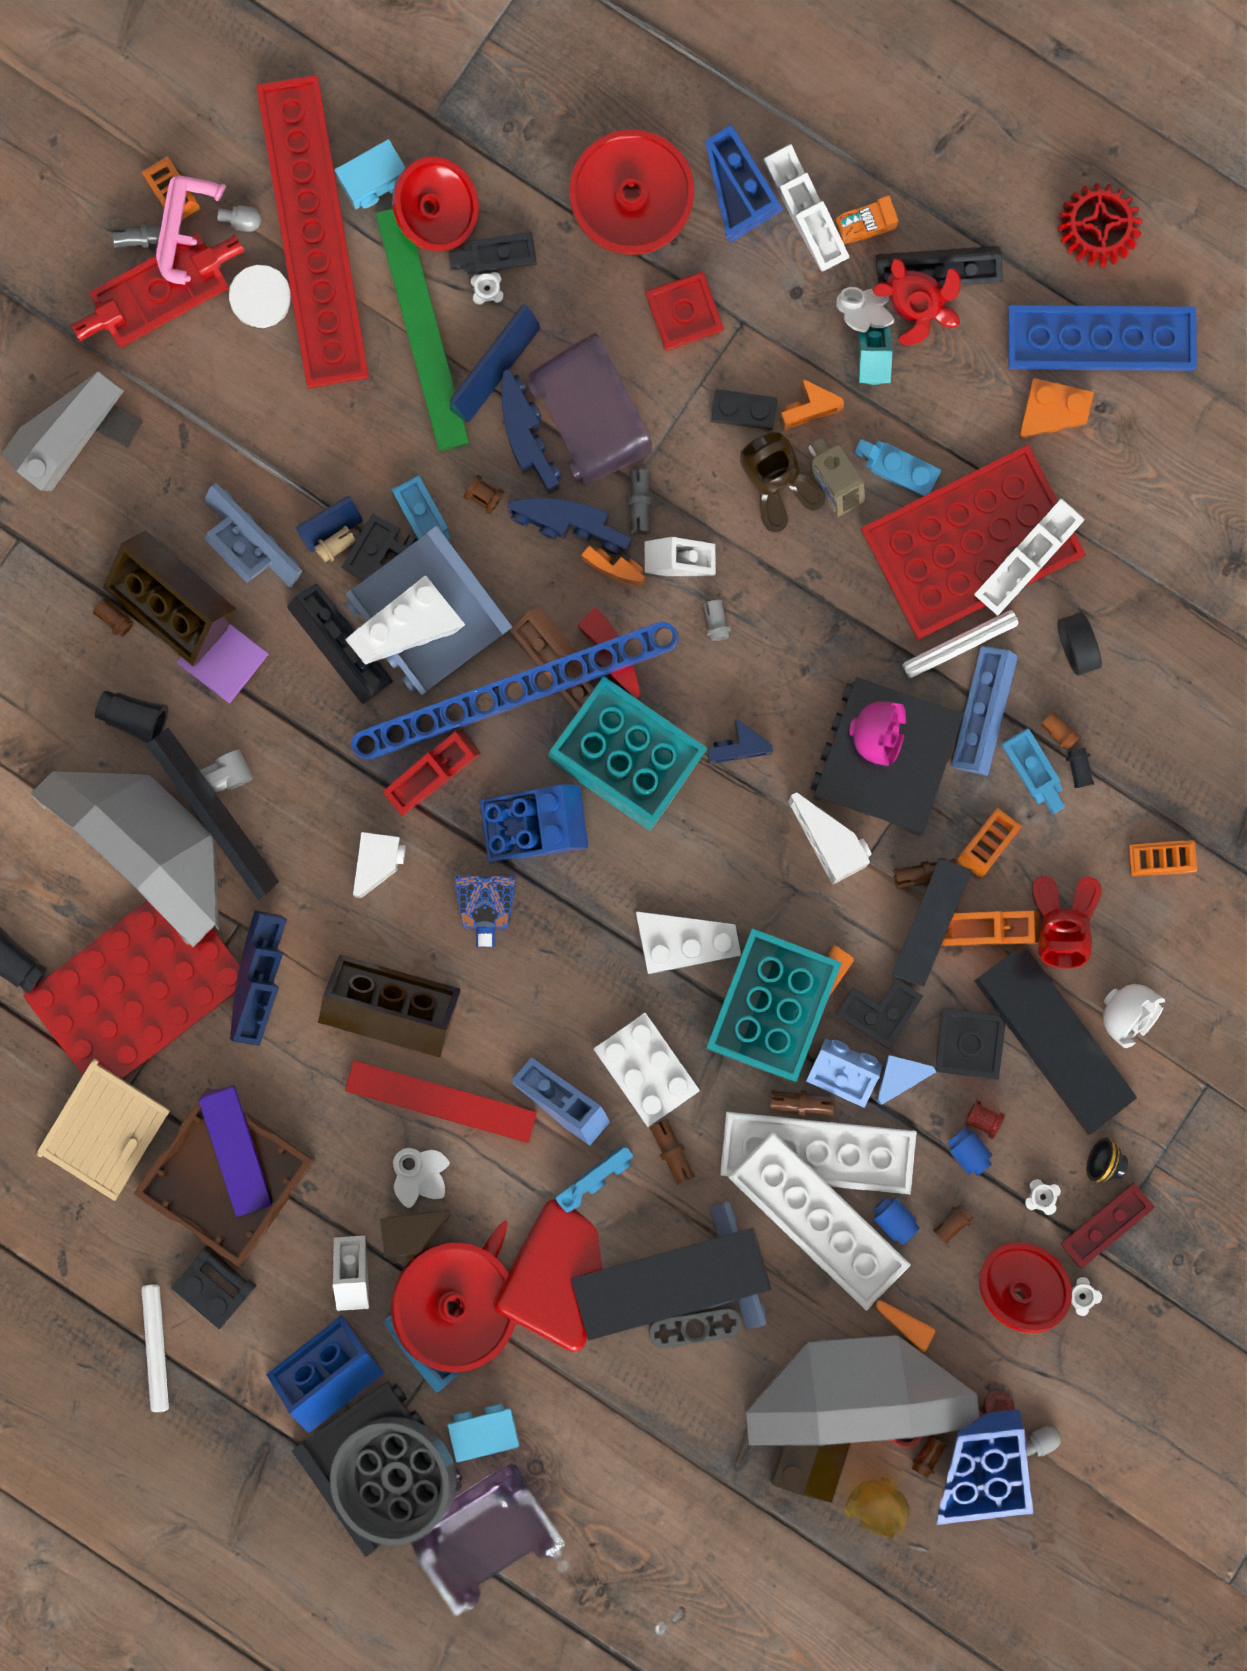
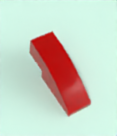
[578,607,641,700]
[382,729,482,816]

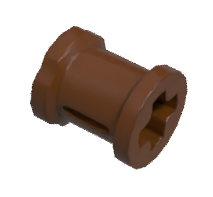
[463,474,505,515]

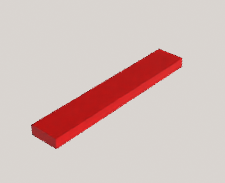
[345,1061,537,1143]

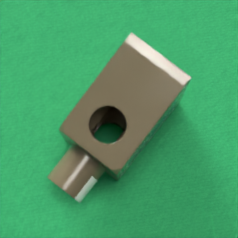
[808,438,865,517]

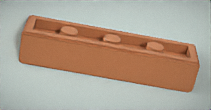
[509,607,600,712]

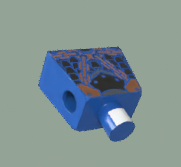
[455,876,516,948]

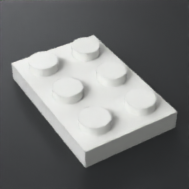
[594,1013,700,1127]

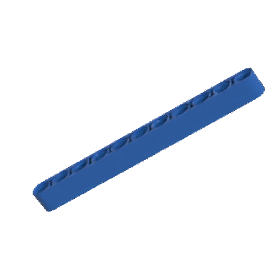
[351,622,680,760]

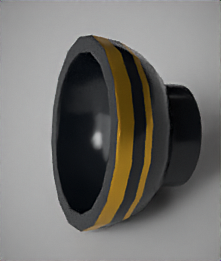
[1086,1138,1128,1183]

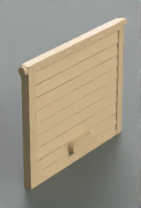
[36,1059,171,1201]

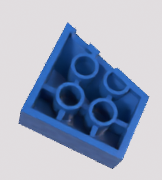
[936,1409,1033,1525]

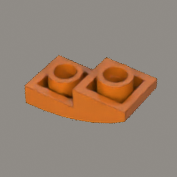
[581,546,645,587]

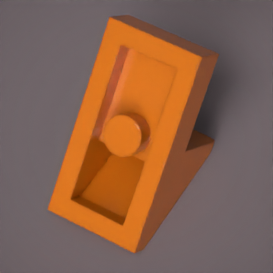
[780,379,844,430]

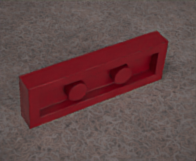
[1060,1183,1155,1269]

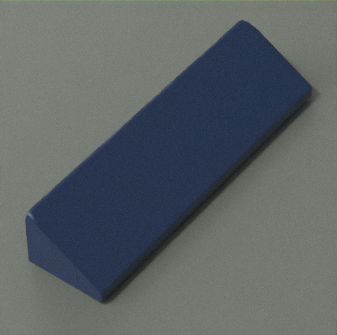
[450,304,540,422]

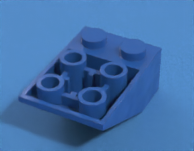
[480,784,589,862]

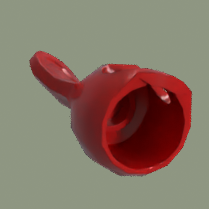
[1032,876,1102,969]

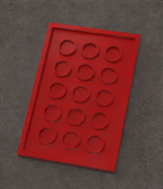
[860,444,1086,641]
[23,900,240,1079]

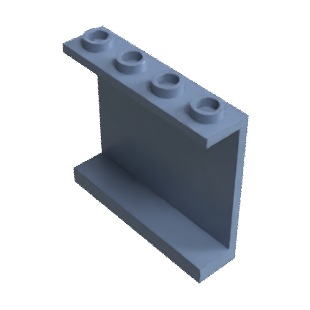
[345,525,513,695]

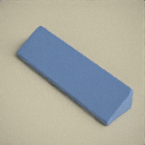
[951,646,1017,776]

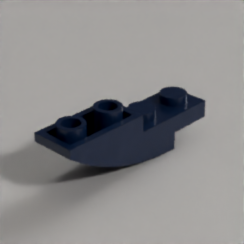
[502,369,562,494]
[507,498,632,555]

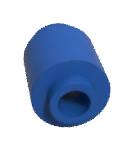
[947,1127,993,1176]
[873,1197,920,1245]

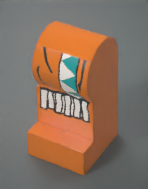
[835,195,899,244]

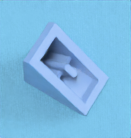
[876,1055,936,1105]

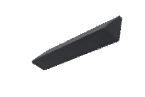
[876,246,1002,286]
[287,583,393,704]
[892,858,972,987]

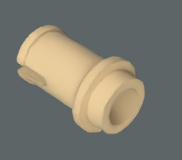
[314,526,356,563]

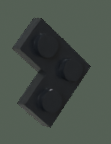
[835,979,923,1049]

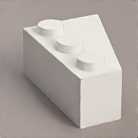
[345,575,465,664]

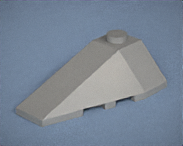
[2,371,124,491]

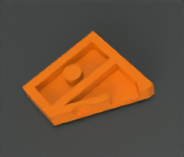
[1019,378,1094,439]

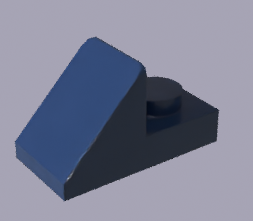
[708,719,773,764]

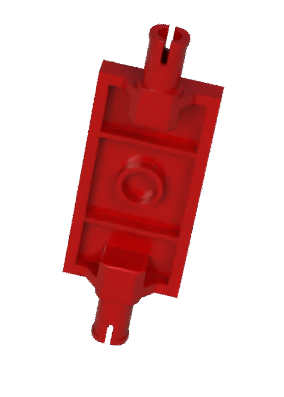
[70,232,245,348]

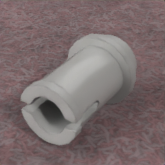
[703,600,731,641]

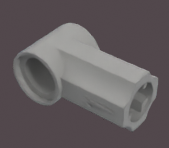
[200,749,254,794]

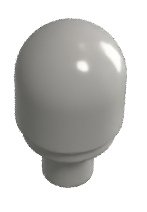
[217,205,262,232]
[1025,1426,1061,1457]

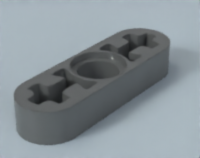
[649,1308,741,1348]

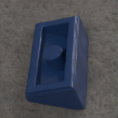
[296,496,363,552]

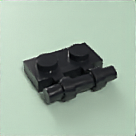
[341,514,418,581]

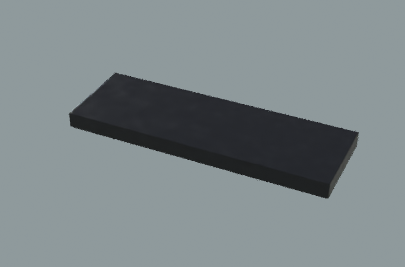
[974,944,1137,1135]
[571,1227,772,1341]

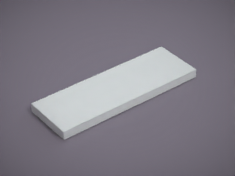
[720,1112,917,1195]
[728,1131,911,1311]

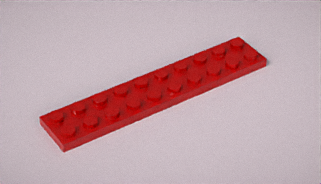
[256,75,369,389]

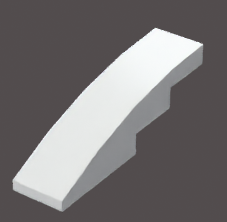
[762,144,850,272]
[974,498,1085,615]

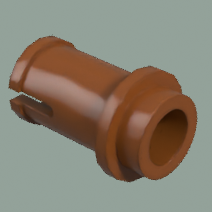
[1040,711,1081,751]

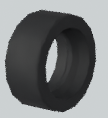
[1057,612,1102,675]

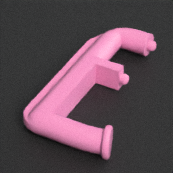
[156,176,226,285]

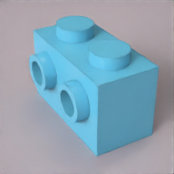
[335,139,406,210]
[447,1403,520,1463]

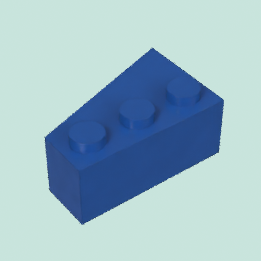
[705,124,783,243]

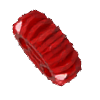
[1057,183,1142,268]

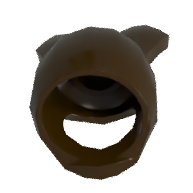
[740,433,826,532]

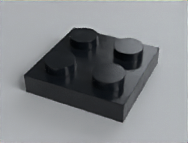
[935,1008,1005,1080]

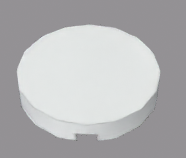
[229,265,292,328]

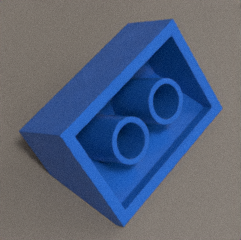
[266,1315,385,1433]

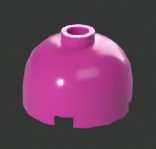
[850,701,906,766]

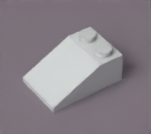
[788,792,872,885]

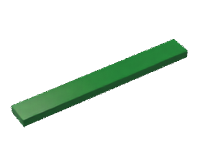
[375,209,469,452]

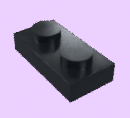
[711,389,777,431]

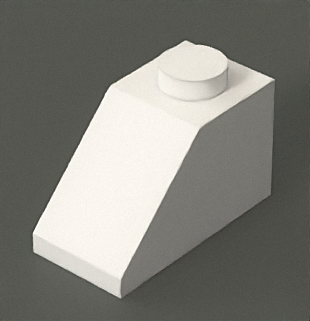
[645,537,716,576]
[353,832,406,898]
[333,1235,369,1311]

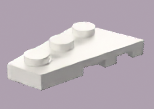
[636,912,741,974]

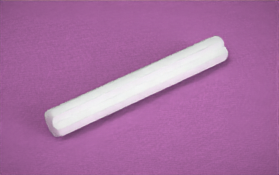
[902,610,1018,678]
[142,1284,169,1412]

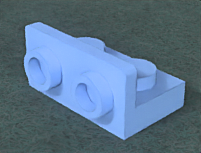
[806,1038,883,1107]

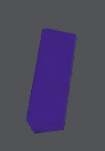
[199,1085,272,1217]

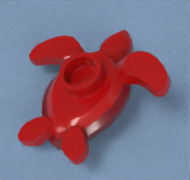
[872,258,961,345]

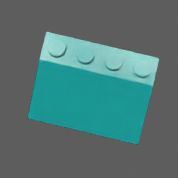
[547,676,708,832]
[706,928,842,1082]

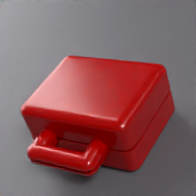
[482,1199,603,1352]

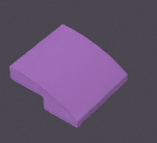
[177,624,269,704]

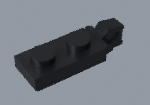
[449,232,537,274]

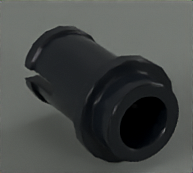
[1065,748,1094,789]

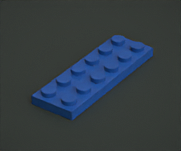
[1008,305,1197,371]

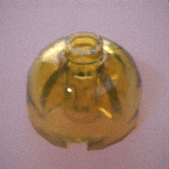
[843,1478,910,1538]

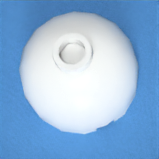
[1103,984,1165,1048]

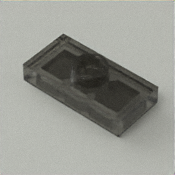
[96,405,143,448]

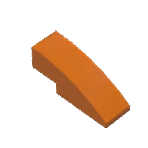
[941,911,1040,946]

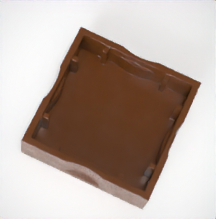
[134,1088,316,1267]

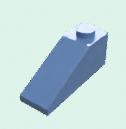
[511,1057,610,1146]

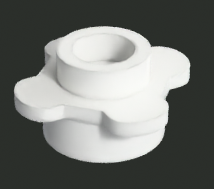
[471,272,503,305]
[1025,1179,1061,1215]
[1071,1277,1102,1316]

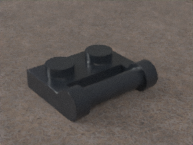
[171,1245,257,1329]

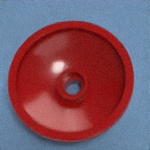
[392,157,479,252]
[979,1242,1072,1333]

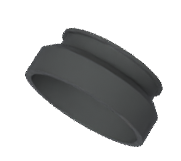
[330,1417,456,1545]

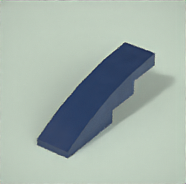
[230,910,287,1046]

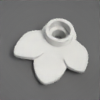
[836,287,894,332]
[393,1148,450,1208]

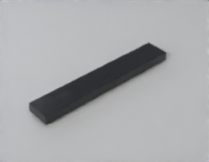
[147,727,279,899]

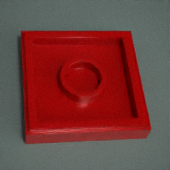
[645,271,724,351]

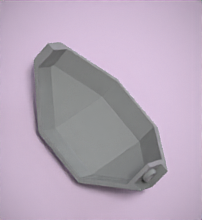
[30,771,219,947]
[745,1334,979,1445]

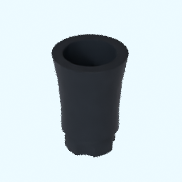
[95,691,168,744]
[0,926,48,994]

